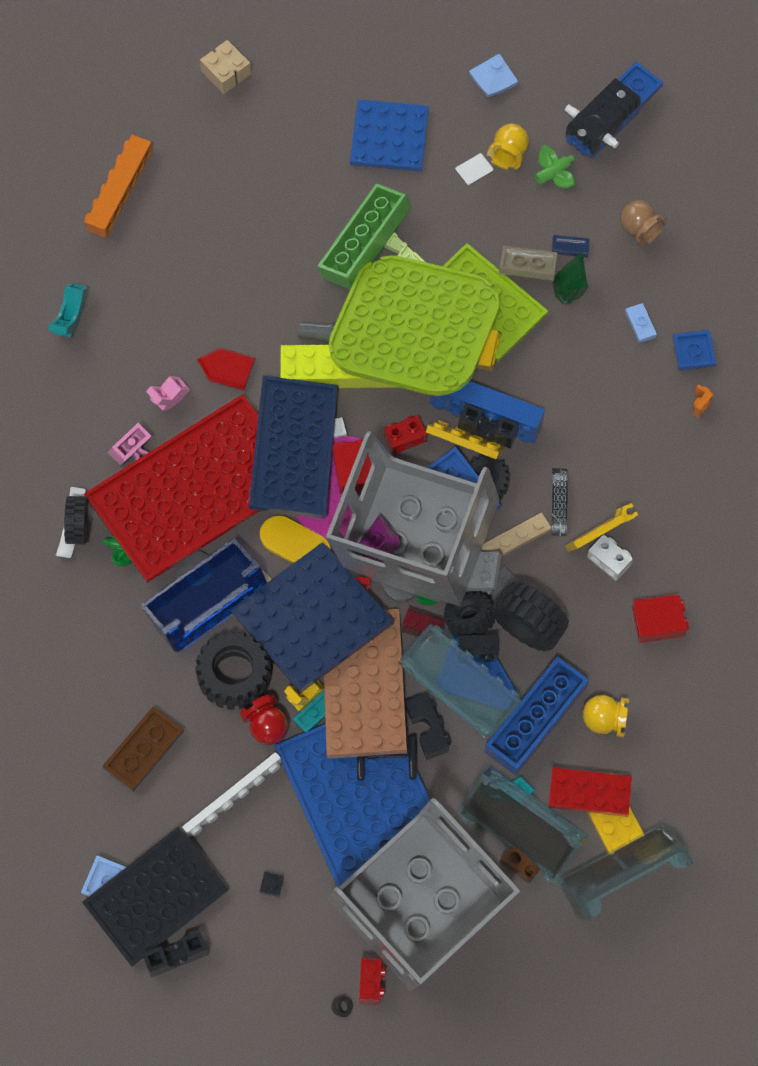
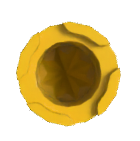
[487,123,529,170]
[582,695,629,738]

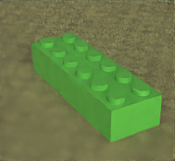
[317,183,411,290]

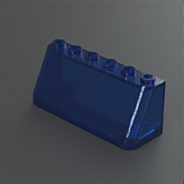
[140,538,267,652]

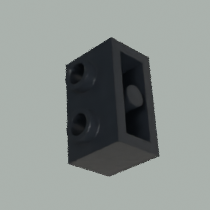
[458,635,498,663]

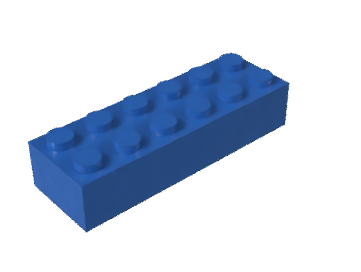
[430,381,545,444]
[485,657,589,776]

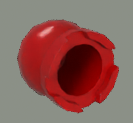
[239,695,288,745]

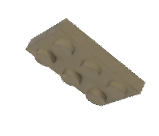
[499,245,558,281]

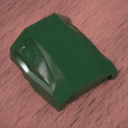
[553,254,588,304]

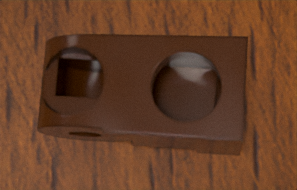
[499,845,540,883]

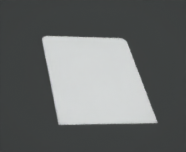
[455,153,493,185]

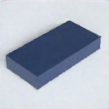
[551,235,590,258]

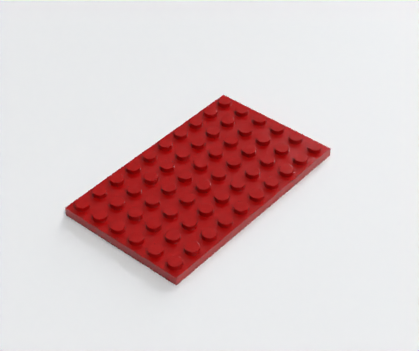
[84,394,259,583]

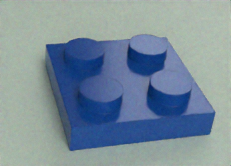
[672,330,716,371]

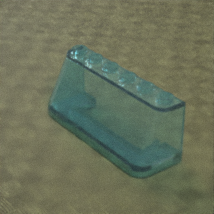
[398,624,521,740]

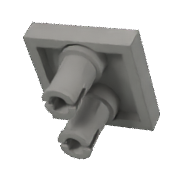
[466,552,502,595]

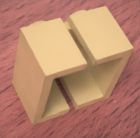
[200,40,251,94]

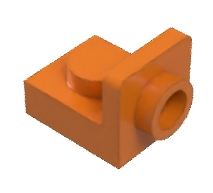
[693,384,713,418]

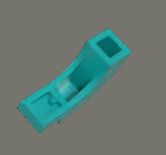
[48,283,88,337]

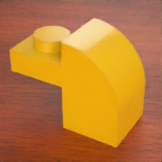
[284,680,324,711]

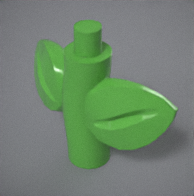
[534,145,575,189]

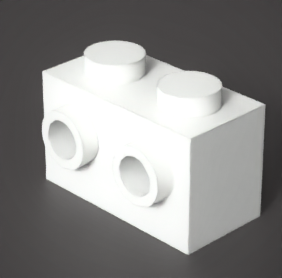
[587,534,633,581]

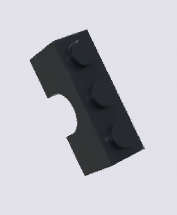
[458,404,519,449]
[405,693,451,760]
[142,931,209,978]

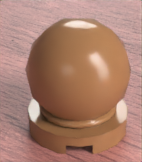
[620,200,667,247]

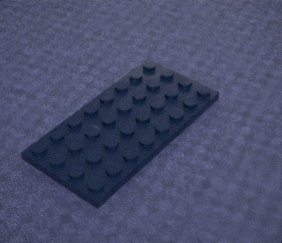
[248,376,337,519]

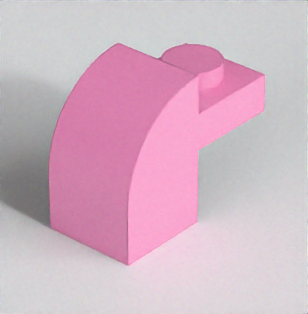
[146,376,190,411]

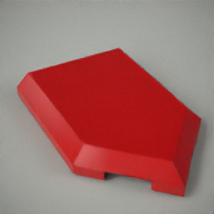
[197,348,256,391]

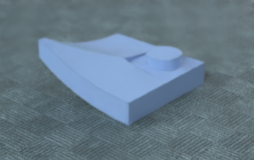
[469,54,518,97]

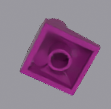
[358,515,400,563]

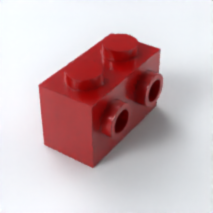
[383,415,427,456]
[359,958,386,1005]

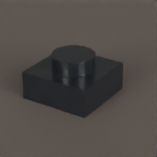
[260,872,284,897]

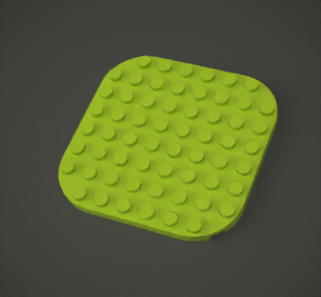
[329,256,499,396]

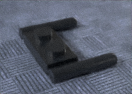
[357,737,417,781]

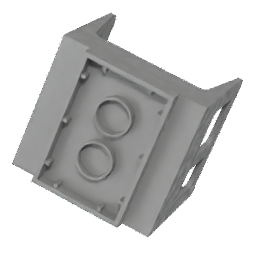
[326,431,499,606]
[328,798,520,991]

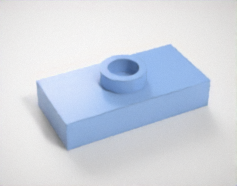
[625,303,657,343]

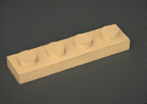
[481,512,551,557]

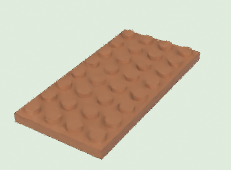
[324,609,407,759]

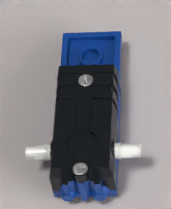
[565,62,663,159]

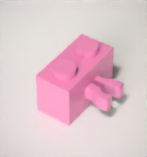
[107,423,151,466]

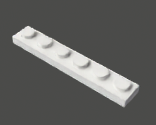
[182,752,281,838]

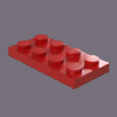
[548,767,632,817]

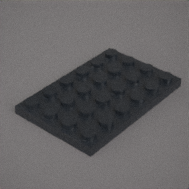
[82,827,228,967]

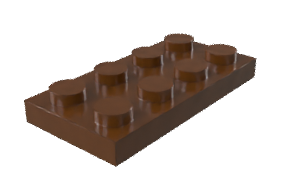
[102,707,184,792]

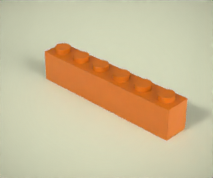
[84,134,153,239]

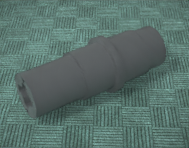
[297,321,335,344]

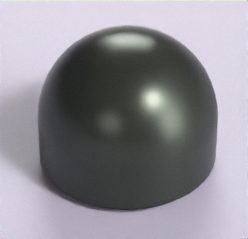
[331,996,353,1017]

